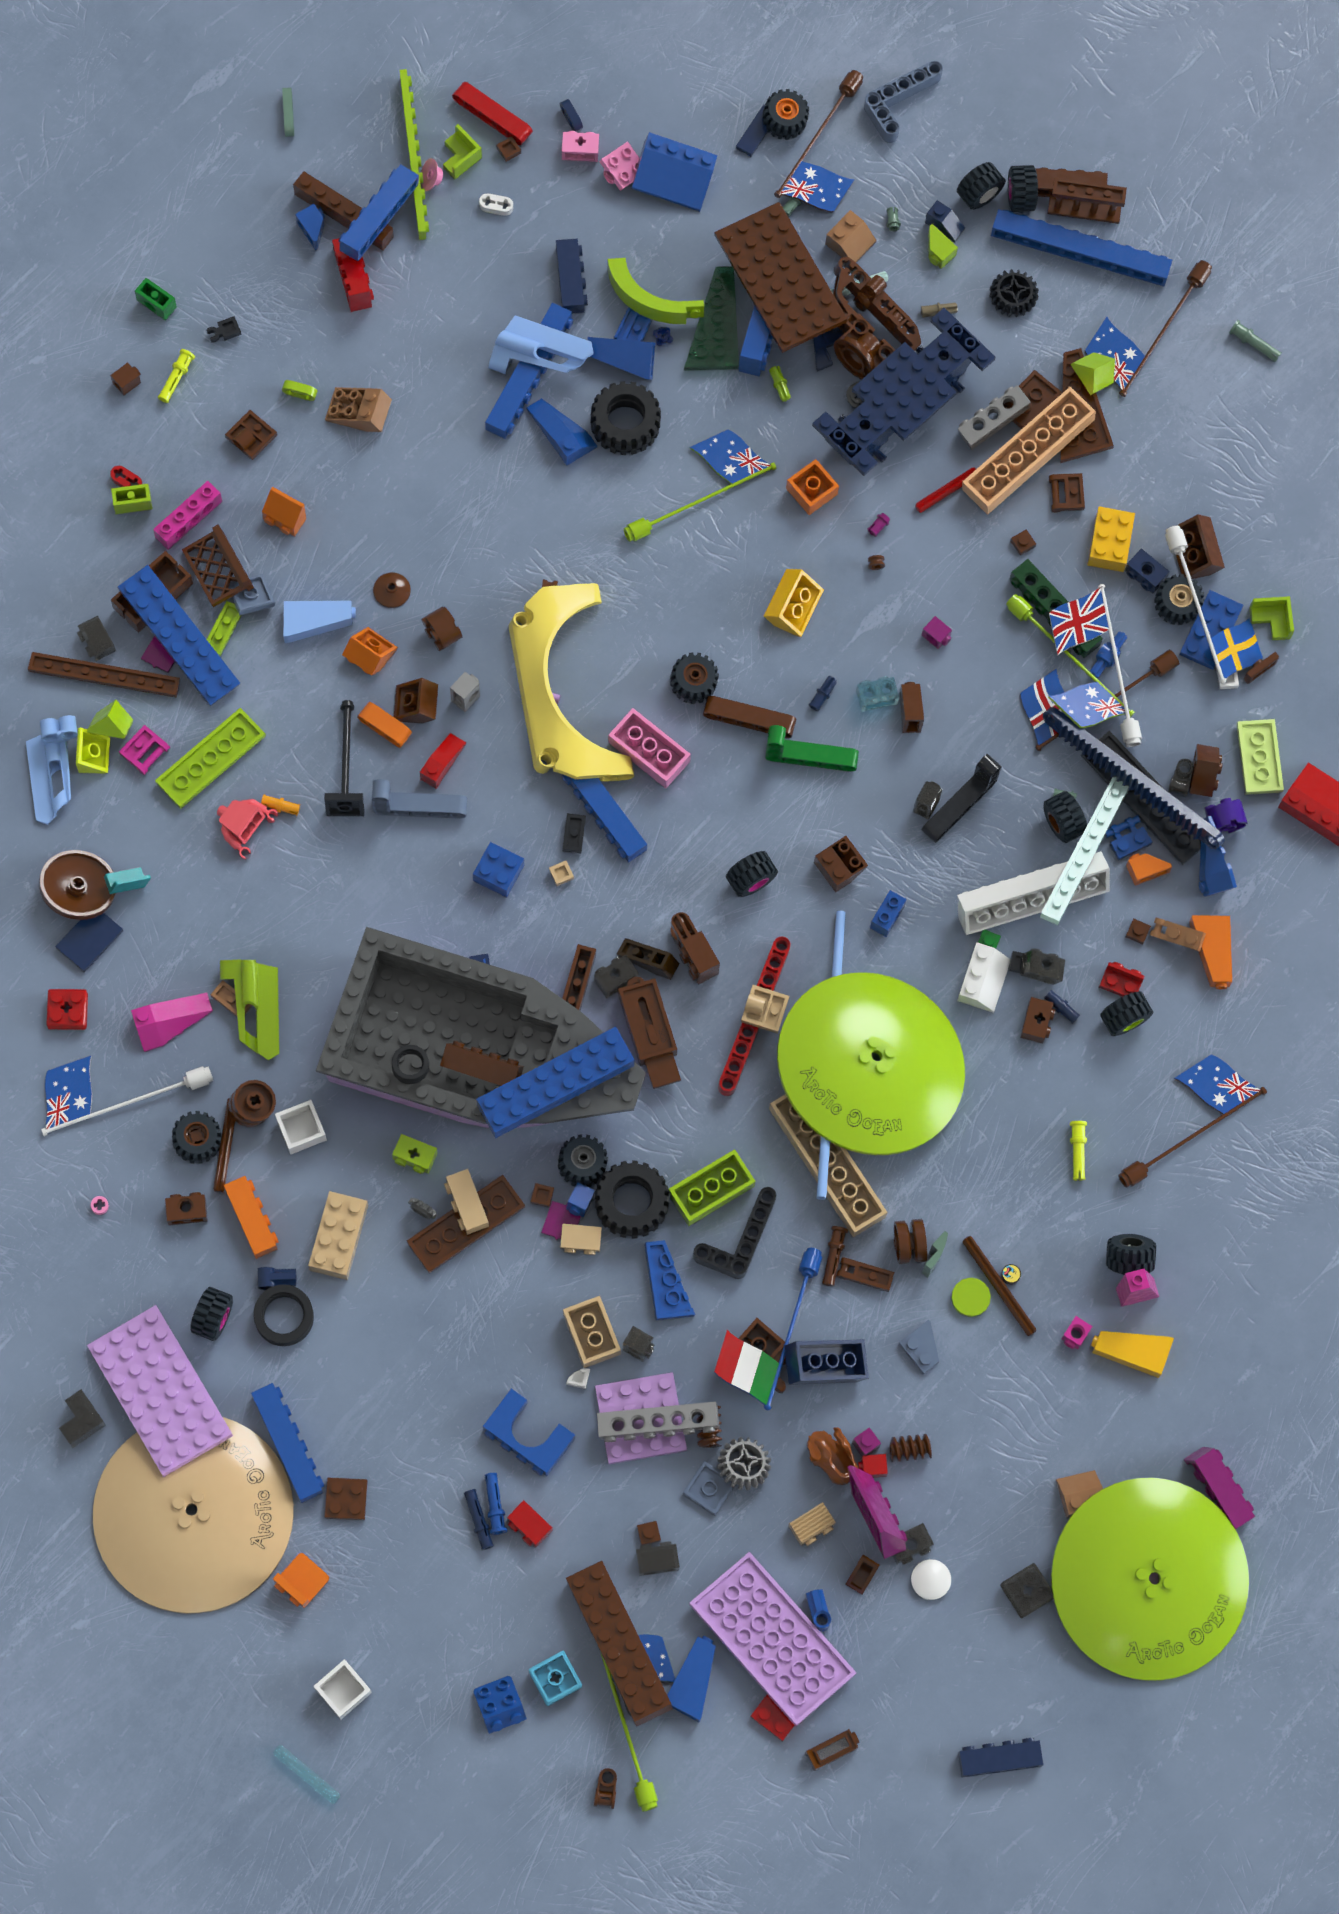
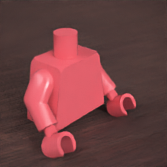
[217,799,278,860]

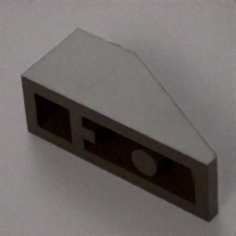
[617,938,680,980]

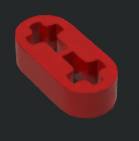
[110,466,143,487]

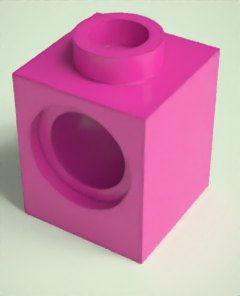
[1061,1316,1093,1349]

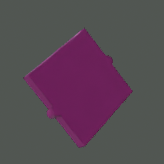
[141,636,175,673]
[541,1201,581,1240]

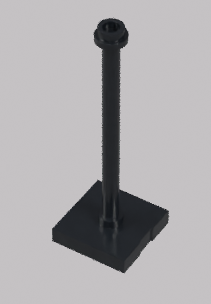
[324,700,365,817]

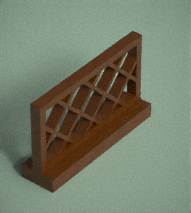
[182,524,254,608]

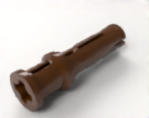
[822,1226,848,1287]

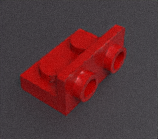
[1099,962,1145,997]

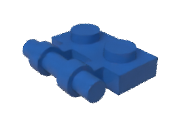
[1105,815,1153,861]

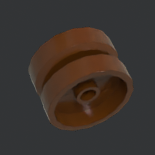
[228,1080,276,1127]
[894,1218,927,1264]

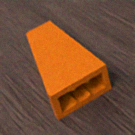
[1189,915,1232,990]

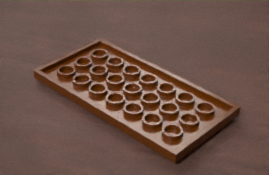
[714,202,847,353]

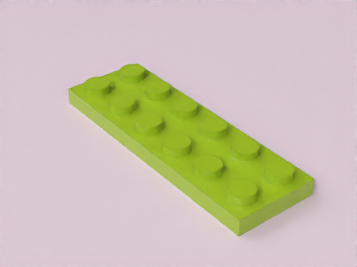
[155,708,266,809]

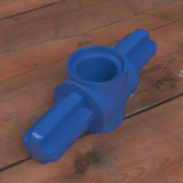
[1090,631,1127,678]

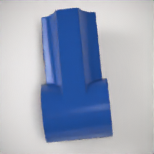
[806,1589,831,1632]

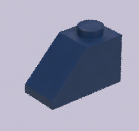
[925,200,965,242]

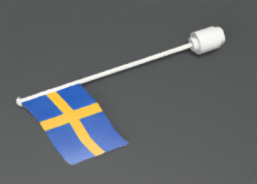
[1165,526,1263,684]

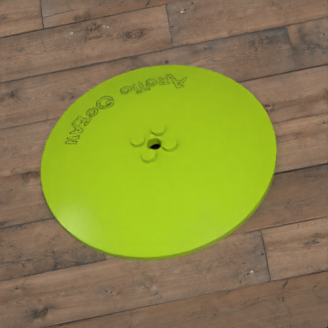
[777,972,965,1155]
[1051,1478,1249,1680]

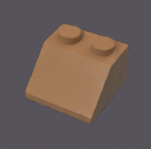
[825,210,876,262]
[1056,1470,1103,1518]

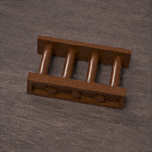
[1048,178,1127,224]

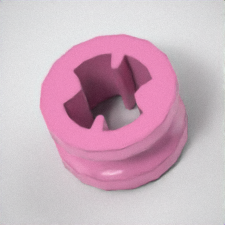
[91,1196,109,1215]

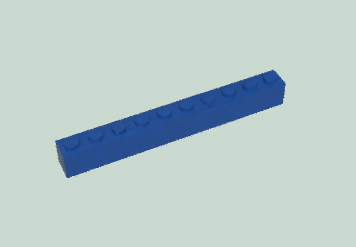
[991,209,1173,287]

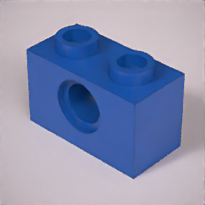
[870,890,907,937]

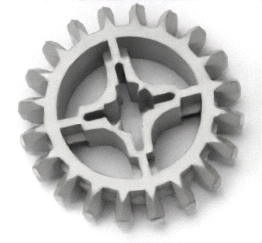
[717,1437,771,1491]

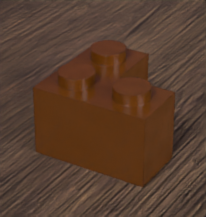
[1189,744,1223,797]

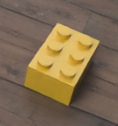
[1087,506,1135,572]

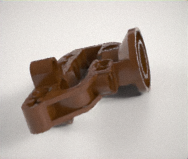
[833,257,921,379]

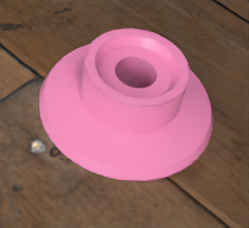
[421,158,443,191]

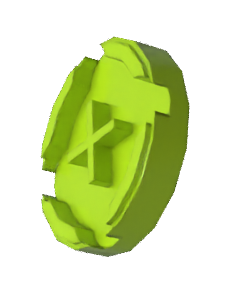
[951,1278,991,1317]

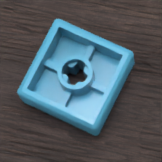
[529,1651,582,1706]

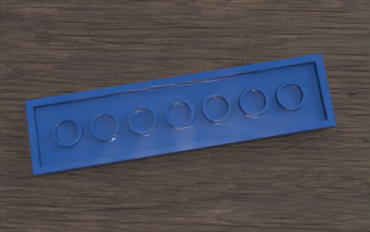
[117,565,240,706]

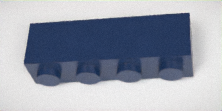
[556,238,588,314]
[958,1738,1044,1778]

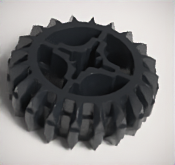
[989,269,1039,318]

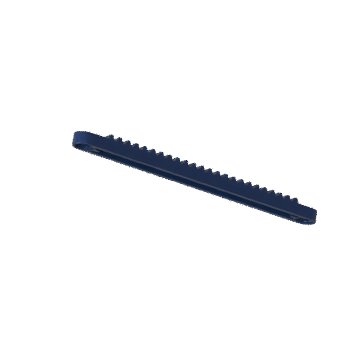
[1043,707,1225,849]

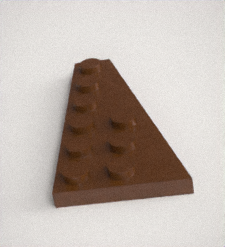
[1060,348,1114,463]

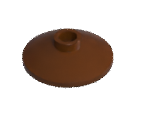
[373,572,411,608]

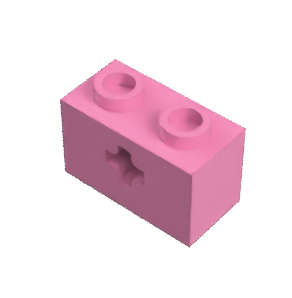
[562,131,599,162]

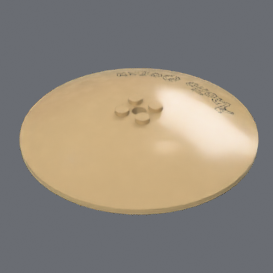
[93,1417,294,1614]

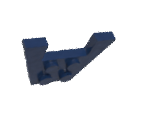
[813,327,881,372]

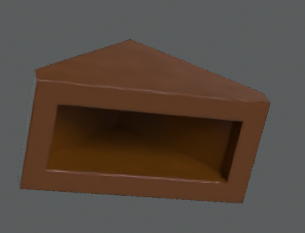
[845,1555,880,1595]

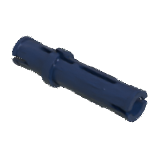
[464,1489,494,1550]

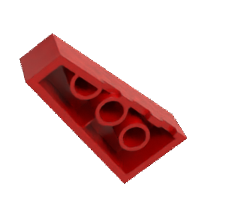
[332,238,374,312]

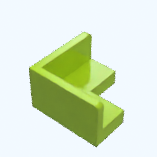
[443,124,482,179]
[1249,596,1294,640]

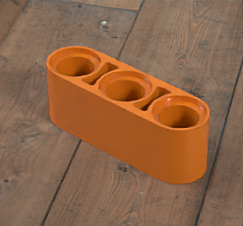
[357,702,412,748]

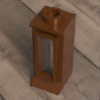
[805,1729,860,1771]

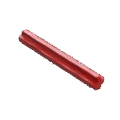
[915,467,976,513]

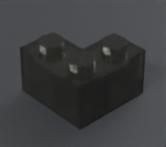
[59,1389,106,1448]

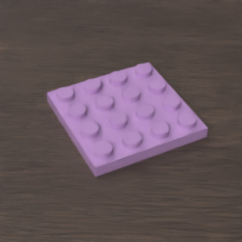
[595,1372,687,1464]

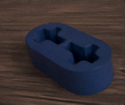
[559,99,583,132]

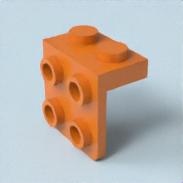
[273,1553,329,1608]

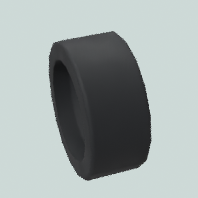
[391,1045,429,1084]

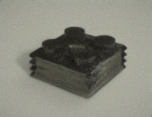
[1000,1563,1053,1618]

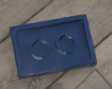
[55,913,123,972]

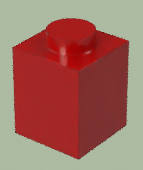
[858,1454,888,1478]

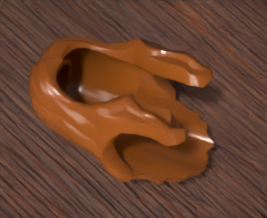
[806,1427,858,1485]

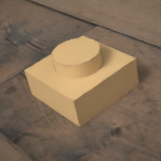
[549,861,574,886]

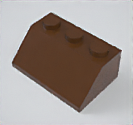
[1176,514,1225,579]

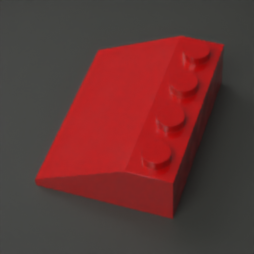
[1278,762,1339,846]

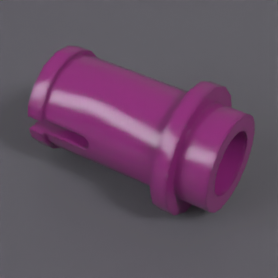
[867,513,890,537]

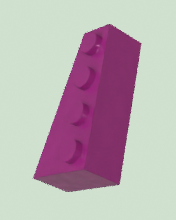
[1184,1447,1255,1529]

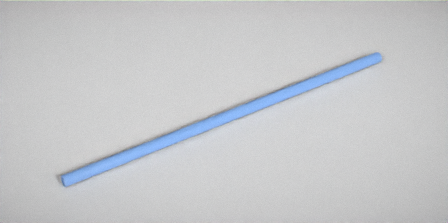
[816,911,846,1200]

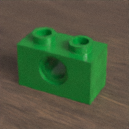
[135,278,177,321]

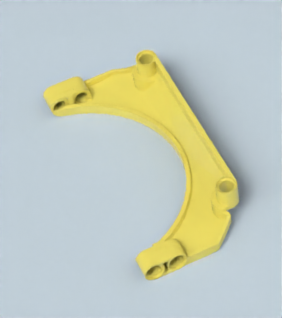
[509,583,634,782]

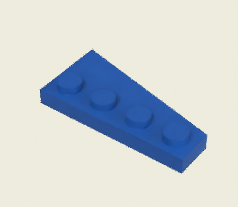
[644,1240,695,1320]

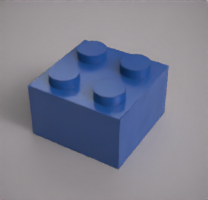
[473,842,525,898]

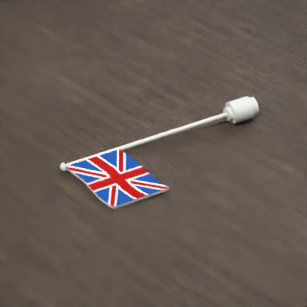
[1049,584,1142,747]

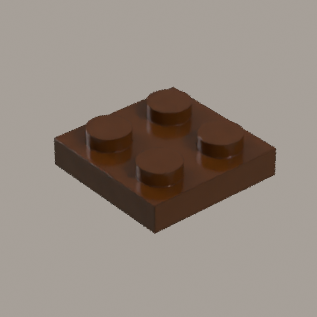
[325,1477,368,1520]

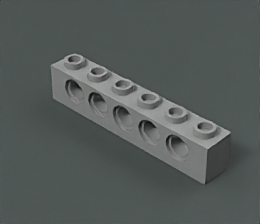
[597,1402,719,1442]

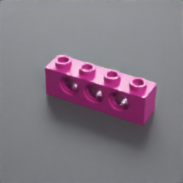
[153,481,222,550]

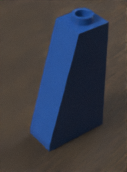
[587,337,656,380]
[667,1636,716,1722]

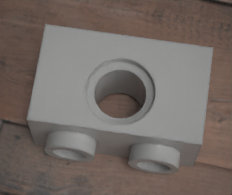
[450,672,480,712]

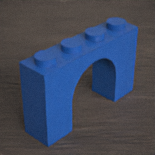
[483,1388,575,1476]

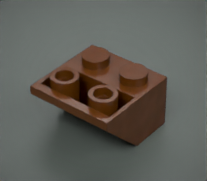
[814,836,868,892]

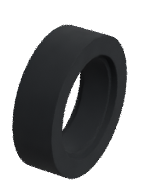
[253,1285,314,1346]

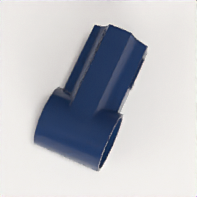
[258,1267,297,1290]

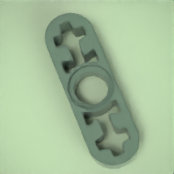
[282,88,294,137]

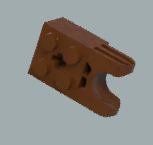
[670,912,720,985]
[738,1318,786,1393]

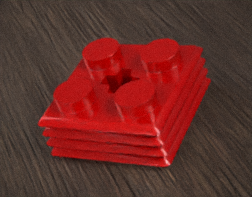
[46,989,88,1030]

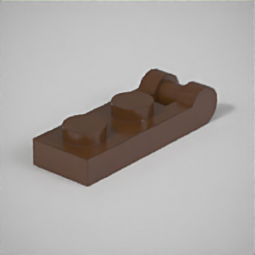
[836,1257,895,1292]

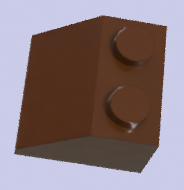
[394,678,438,723]

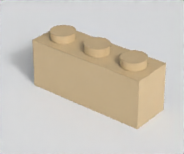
[444,1169,489,1235]

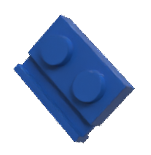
[614,307,652,341]

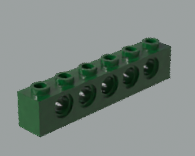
[1009,559,1103,658]

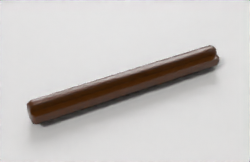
[213,1098,235,1193]

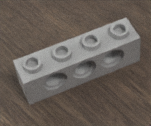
[958,385,1031,450]

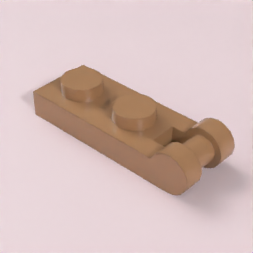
[1150,917,1206,951]

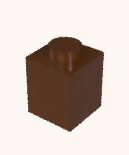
[110,362,141,396]

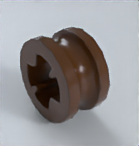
[868,555,885,570]

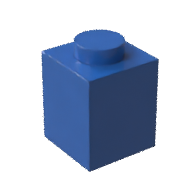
[566,1183,595,1217]

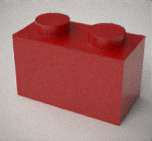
[507,1500,553,1547]

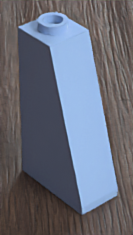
[283,601,356,643]

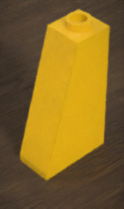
[1091,1331,1174,1378]

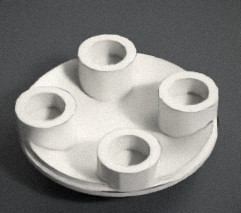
[911,1559,951,1600]

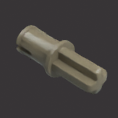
[921,303,958,318]

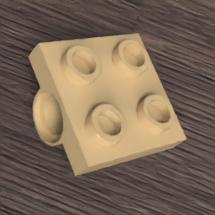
[741,985,790,1033]

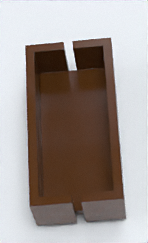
[111,551,193,633]

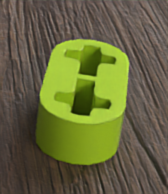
[282,380,318,401]

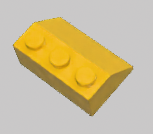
[764,569,824,637]

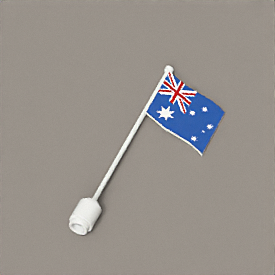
[41,1055,214,1136]

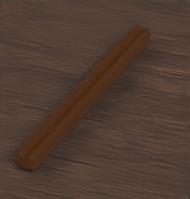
[963,1236,1036,1336]

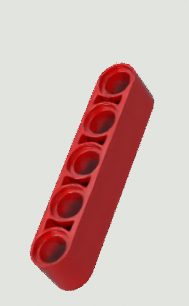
[452,82,533,145]

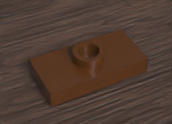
[1244,652,1279,684]

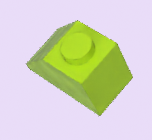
[928,224,958,269]

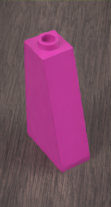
[1116,1269,1159,1307]

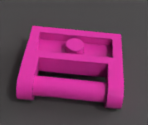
[119,725,170,775]

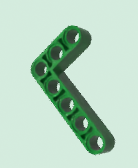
[765,725,859,772]

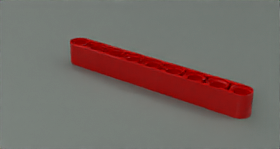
[718,936,791,1096]

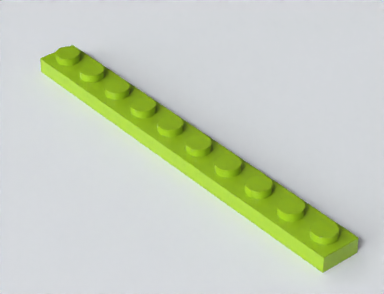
[400,69,429,240]

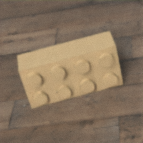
[308,1191,368,1280]

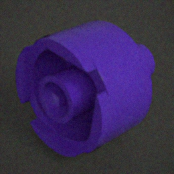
[1204,798,1248,833]

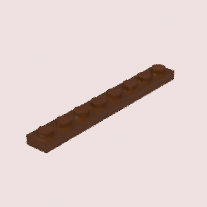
[28,652,180,698]

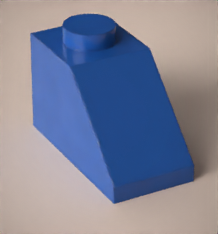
[295,204,325,250]

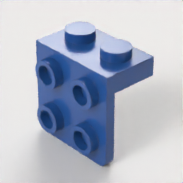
[473,1676,527,1734]

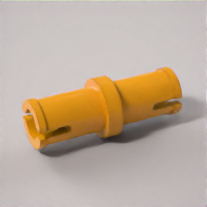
[261,794,301,816]

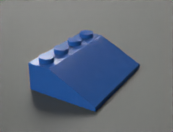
[631,132,717,212]

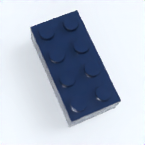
[784,1339,869,1385]

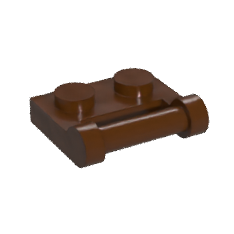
[1049,473,1085,513]

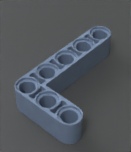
[864,61,943,143]
[372,779,467,818]

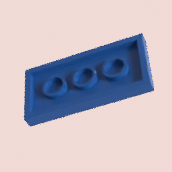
[1179,590,1244,670]

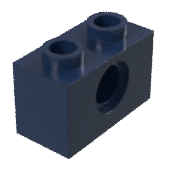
[1125,548,1170,593]

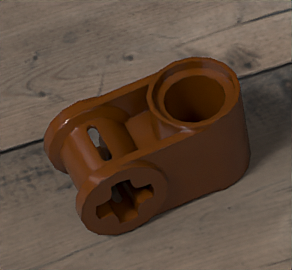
[594,1768,617,1809]

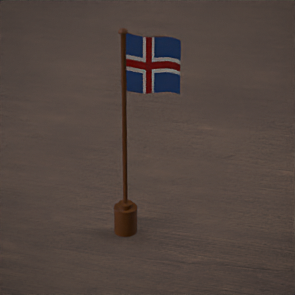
[1020,649,1180,751]

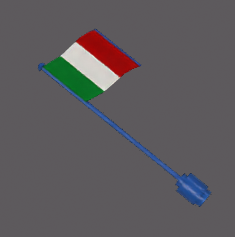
[714,1248,822,1410]

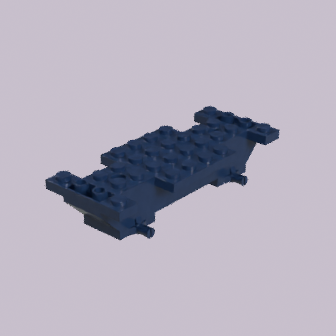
[812,308,996,476]

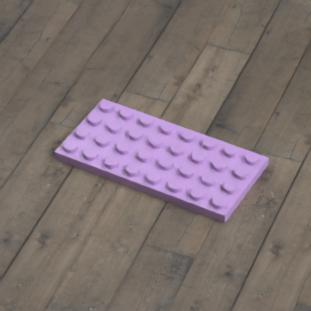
[87,1305,233,1477]
[689,1552,856,1726]

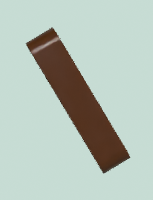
[703,696,797,738]

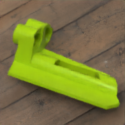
[220,959,279,1060]

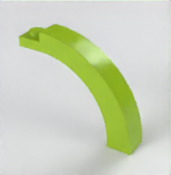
[607,258,704,324]

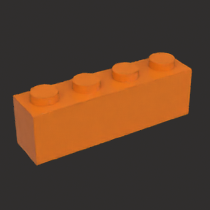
[224,1176,279,1259]

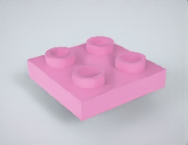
[599,141,640,191]

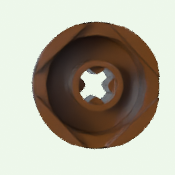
[421,606,463,651]

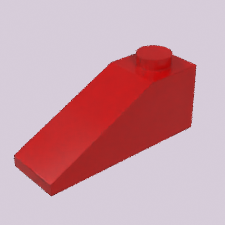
[420,733,466,789]

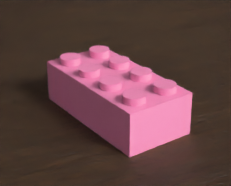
[608,708,691,788]

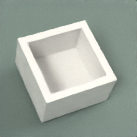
[275,1100,327,1155]
[314,1659,372,1719]

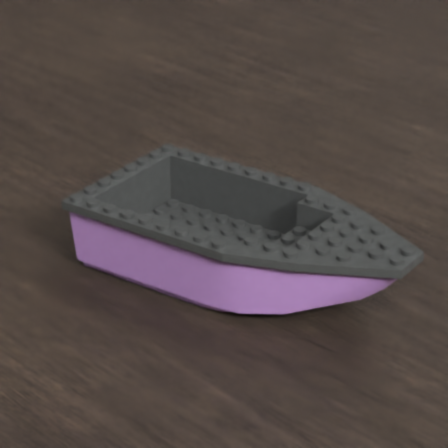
[316,927,646,1128]

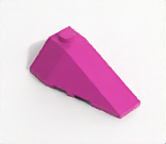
[131,993,213,1052]

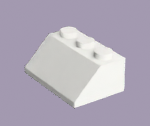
[957,942,1011,1013]

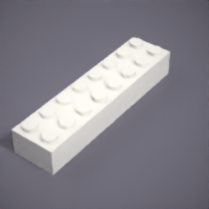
[957,851,1110,935]

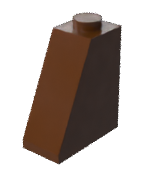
[900,682,924,733]

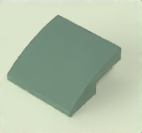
[922,1231,948,1278]

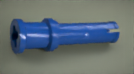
[484,1473,508,1535]

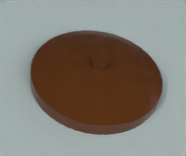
[39,850,116,920]

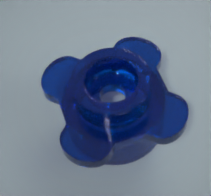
[653,327,673,346]

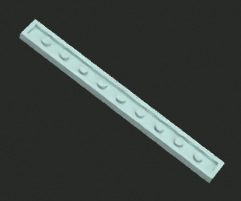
[1040,777,1129,925]

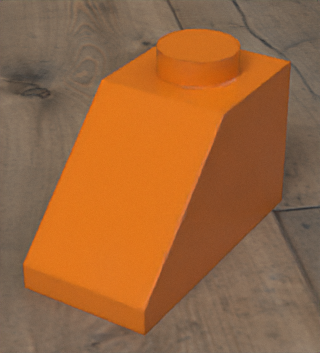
[1126,853,1172,886]

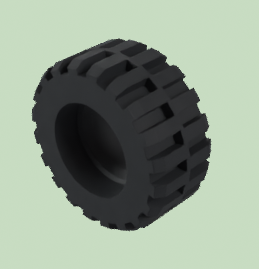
[590,381,661,455]
[595,1160,669,1239]

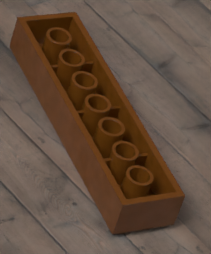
[566,1561,673,1727]

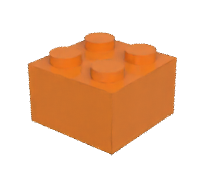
[786,459,839,515]

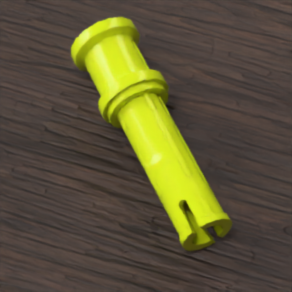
[158,349,195,403]
[1070,1121,1087,1181]

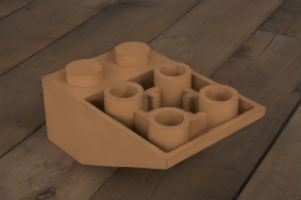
[325,387,392,432]

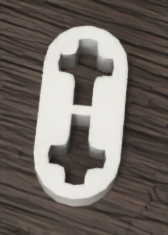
[479,194,513,216]

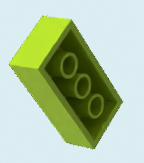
[669,1149,756,1227]

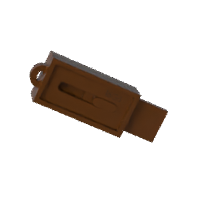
[618,977,681,1089]

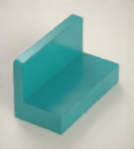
[104,867,151,894]

